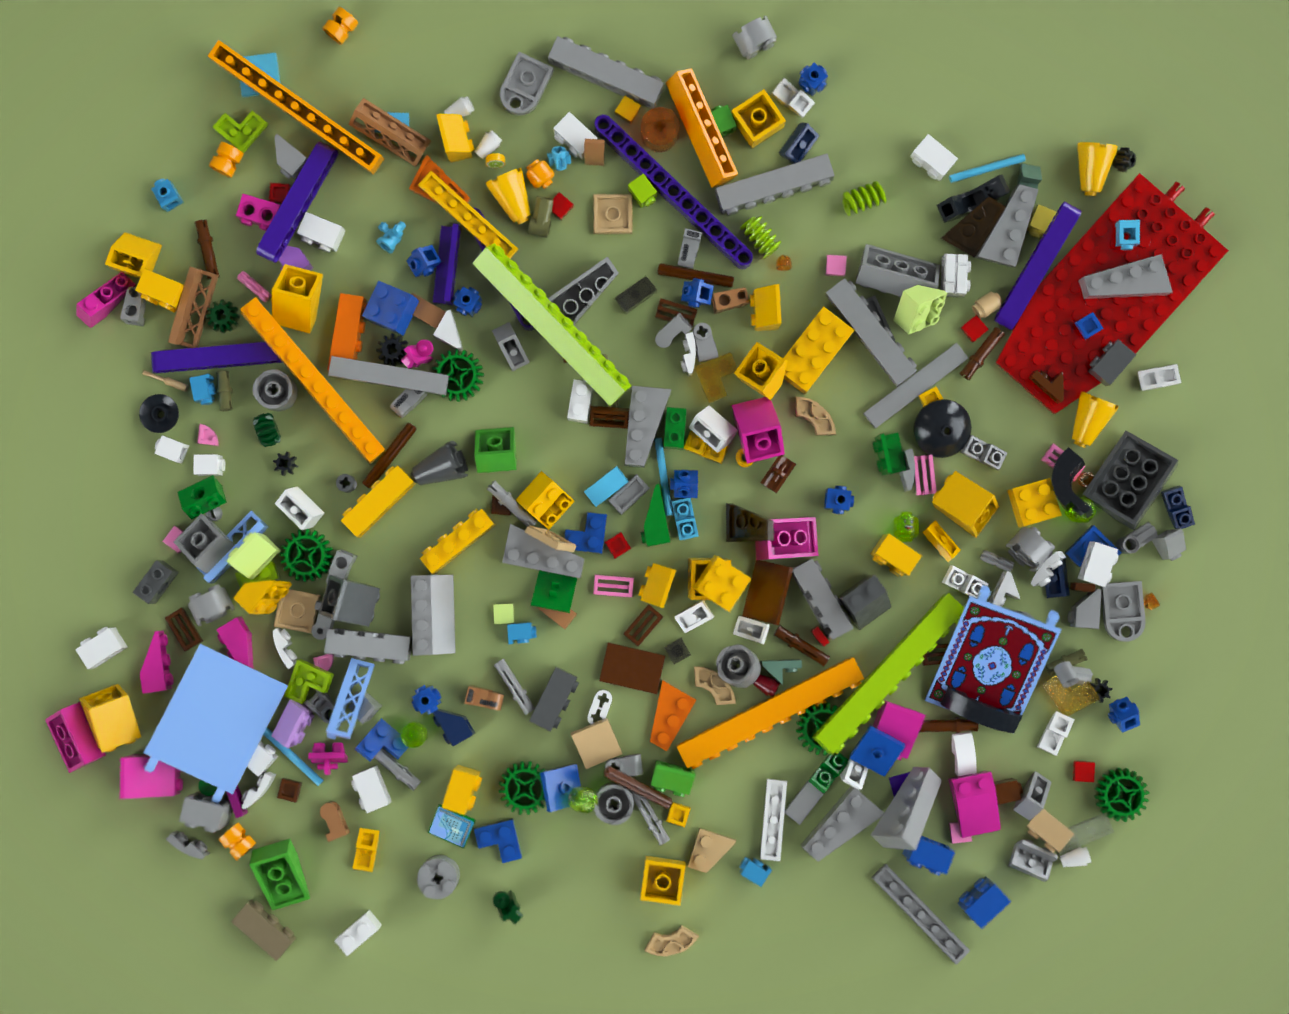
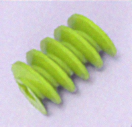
[843,181,887,216]
[740,216,781,259]

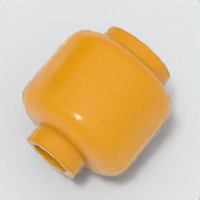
[526,159,554,189]

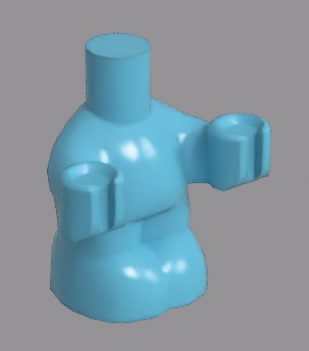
[376,221,406,253]

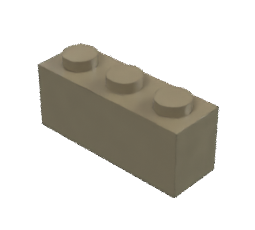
[231,899,296,961]

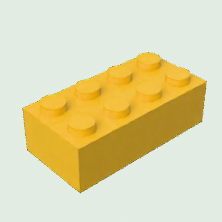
[783,306,854,395]

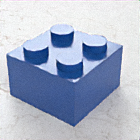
[362,281,419,336]
[902,835,955,876]
[957,877,1011,929]

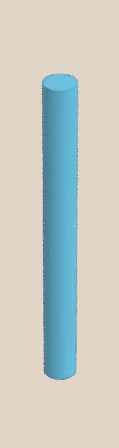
[949,154,1026,183]
[654,438,673,516]
[263,727,324,786]

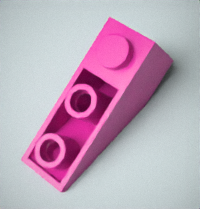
[76,272,136,328]
[216,617,254,669]
[140,631,174,694]

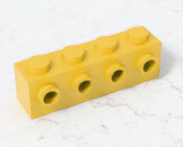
[420,509,496,574]

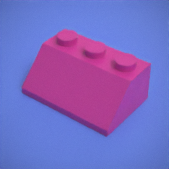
[45,702,106,773]

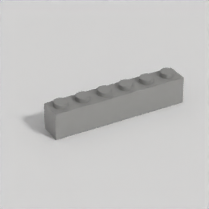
[548,36,664,109]
[715,154,835,215]
[825,278,917,387]

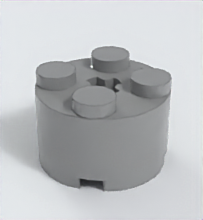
[732,16,777,60]
[253,369,297,411]
[1006,526,1055,572]
[187,584,235,626]
[716,645,761,688]
[594,782,634,825]
[417,855,460,899]

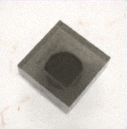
[664,638,691,664]

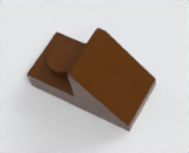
[1028,370,1064,404]

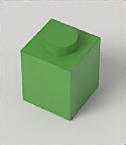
[711,105,737,137]

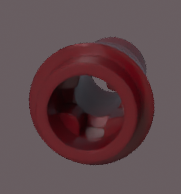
[753,674,780,697]

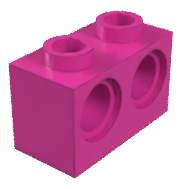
[236,194,281,231]

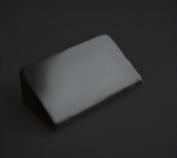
[614,276,657,314]

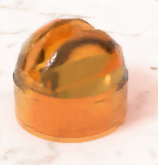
[776,255,792,271]
[1077,472,1094,488]
[1143,592,1160,610]

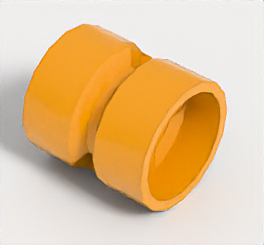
[322,7,359,45]
[208,141,244,178]
[218,822,257,861]

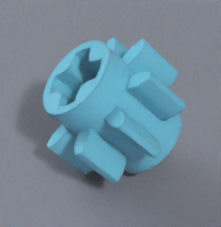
[547,146,571,171]

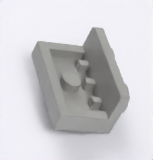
[1008,839,1058,882]

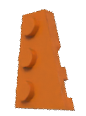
[409,154,470,205]
[650,680,696,751]

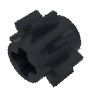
[1112,147,1136,172]
[273,451,299,476]
[1086,678,1113,703]

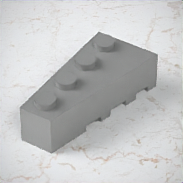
[975,184,1039,267]
[1079,254,1172,299]
[548,257,619,325]
[625,386,671,468]
[502,524,585,578]
[792,559,853,640]
[324,628,413,664]
[871,767,942,850]
[801,786,884,862]

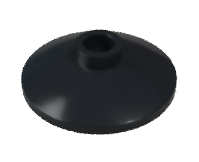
[139,394,179,433]

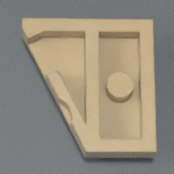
[688,828,736,873]

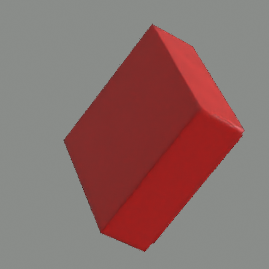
[269,183,291,204]
[552,192,574,220]
[961,315,989,343]
[605,532,631,559]
[810,626,830,646]
[1073,761,1095,782]

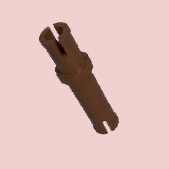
[194,220,220,280]
[960,327,1005,380]
[774,625,830,667]
[919,717,978,733]

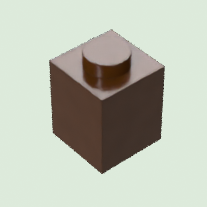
[994,778,1023,805]

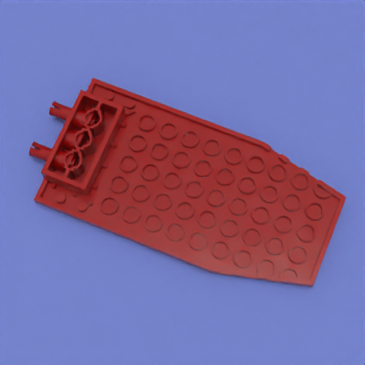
[995,173,1229,414]

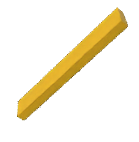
[418,171,518,259]

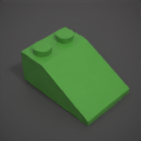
[249,839,310,911]

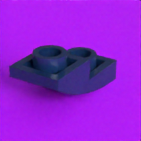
[1161,486,1195,529]

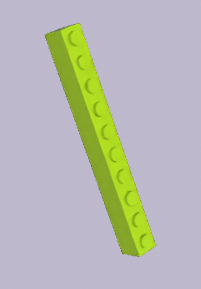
[472,243,632,406]
[812,593,964,754]

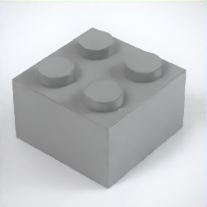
[174,513,235,573]
[179,792,233,832]

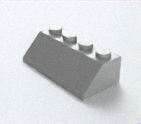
[856,244,940,298]
[411,575,456,655]

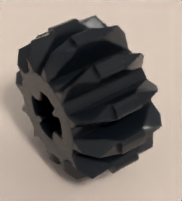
[376,333,408,367]

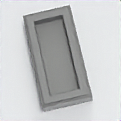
[608,474,650,515]
[784,781,823,825]

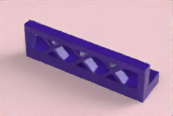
[433,223,461,306]

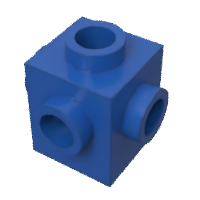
[799,62,828,96]
[406,245,442,277]
[681,278,714,308]
[453,287,482,317]
[670,470,698,498]
[824,486,854,514]
[412,685,442,715]
[1108,697,1140,733]

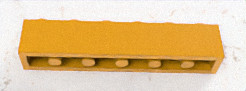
[666,68,738,188]

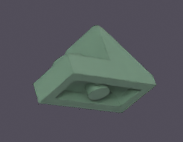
[1017,163,1042,204]
[761,659,802,685]

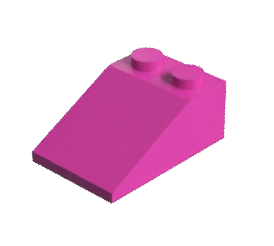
[755,517,818,560]
[948,771,1001,838]

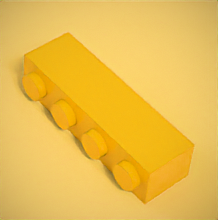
[340,465,416,538]

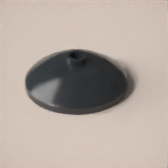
[913,399,972,458]

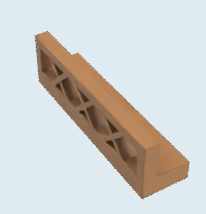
[349,98,431,167]
[168,267,219,348]

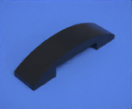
[940,686,1022,733]

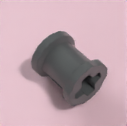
[336,474,357,493]

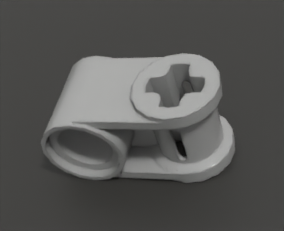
[693,323,718,362]
[304,690,336,724]
[605,754,643,776]

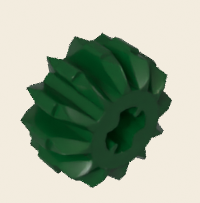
[205,299,241,333]
[253,413,281,447]

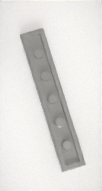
[863,343,968,429]
[328,356,449,395]
[871,864,970,965]

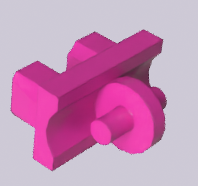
[401,339,433,369]
[308,742,348,775]

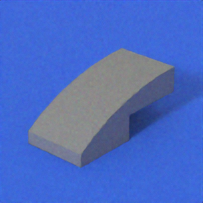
[899,449,915,492]

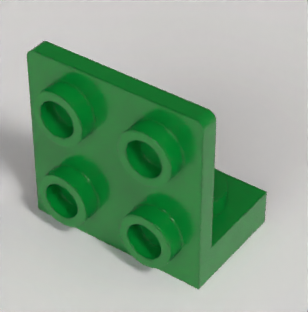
[873,433,906,476]

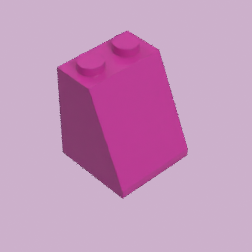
[731,397,785,464]
[873,700,926,761]
[120,754,183,799]

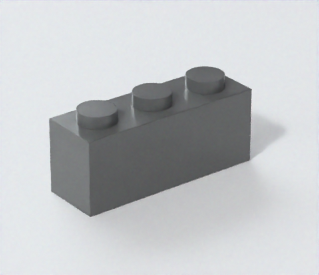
[529,667,579,732]

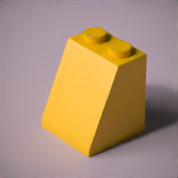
[272,264,323,333]
[932,471,999,538]
[79,684,141,753]

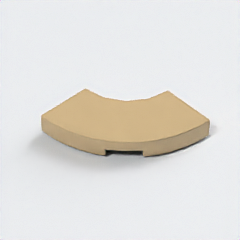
[795,397,836,436]
[694,666,736,705]
[644,925,699,956]

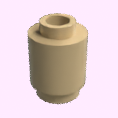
[972,291,1003,319]

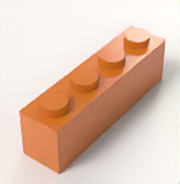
[327,293,368,371]

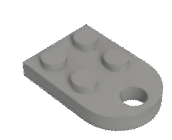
[500,52,554,115]
[1100,581,1145,642]

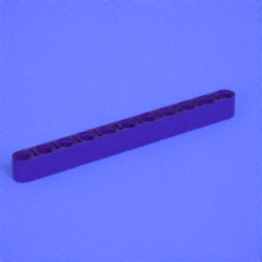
[595,114,753,269]

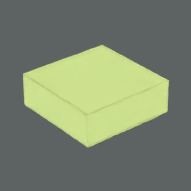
[493,604,514,624]

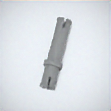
[487,480,538,526]
[494,659,535,715]
[374,749,421,791]
[631,791,670,845]

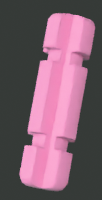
[237,271,272,302]

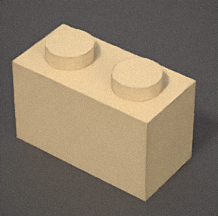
[1026,809,1074,853]

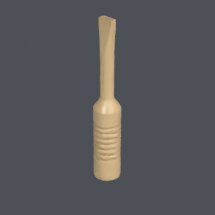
[142,370,189,392]

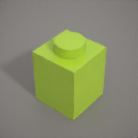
[628,173,657,208]

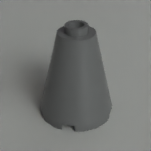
[411,441,468,485]

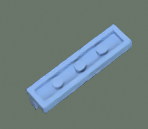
[196,511,269,583]
[326,658,374,740]

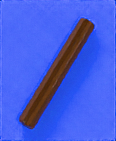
[658,264,734,288]
[362,423,417,489]
[603,766,672,809]

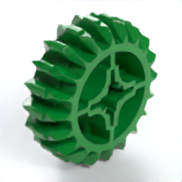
[432,349,484,402]
[279,529,334,582]
[796,702,847,756]
[498,761,546,815]
[1094,767,1149,822]

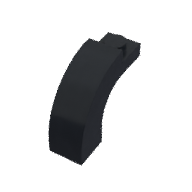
[936,174,1010,223]
[1052,447,1093,518]

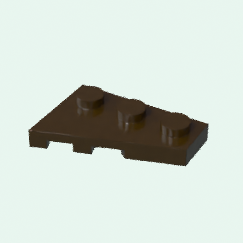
[941,196,1006,258]
[726,503,774,542]

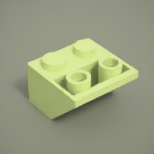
[893,285,947,334]
[226,532,281,579]

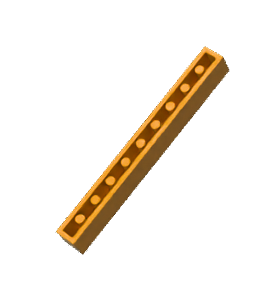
[208,40,384,175]
[240,297,385,464]
[676,657,864,769]

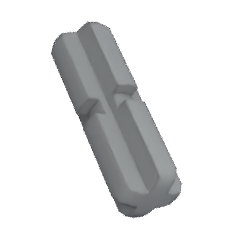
[980,550,1014,572]

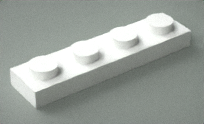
[760,779,787,861]

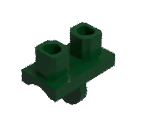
[493,890,523,925]

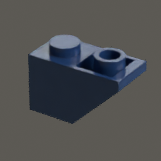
[433,709,475,747]

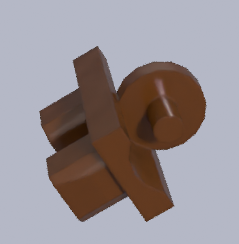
[760,455,796,494]

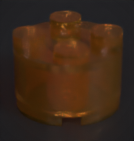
[641,107,680,152]

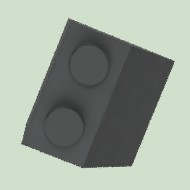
[319,575,380,627]
[838,575,891,630]

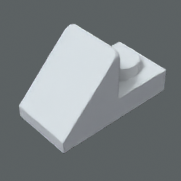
[989,571,1020,607]
[675,600,714,633]
[840,752,869,791]

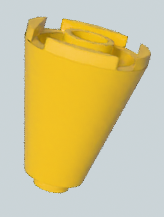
[1077,142,1118,196]
[486,167,531,225]
[1072,391,1119,448]

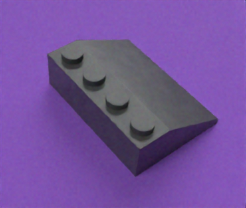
[1082,431,1179,530]

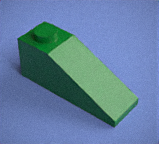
[640,484,670,547]

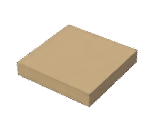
[594,194,632,234]
[525,526,576,552]
[273,589,321,634]
[571,718,622,769]

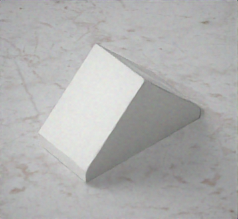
[433,310,463,351]
[733,616,770,644]

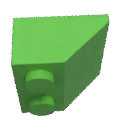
[474,427,517,473]
[651,760,696,797]

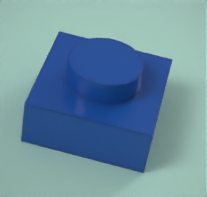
[1075,312,1104,339]

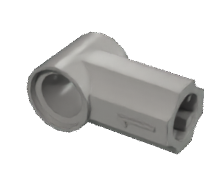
[1116,522,1158,554]
[1054,661,1093,688]

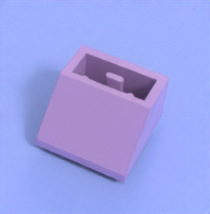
[271,699,315,748]

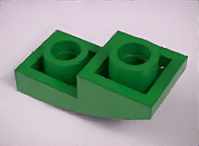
[808,752,848,794]

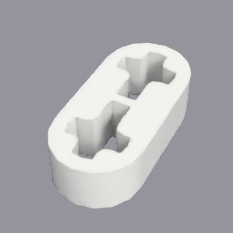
[588,690,612,724]

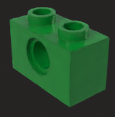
[664,407,687,450]
[178,475,227,519]

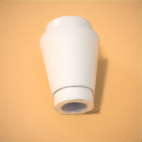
[444,96,474,117]
[474,130,502,159]
[1060,846,1091,868]

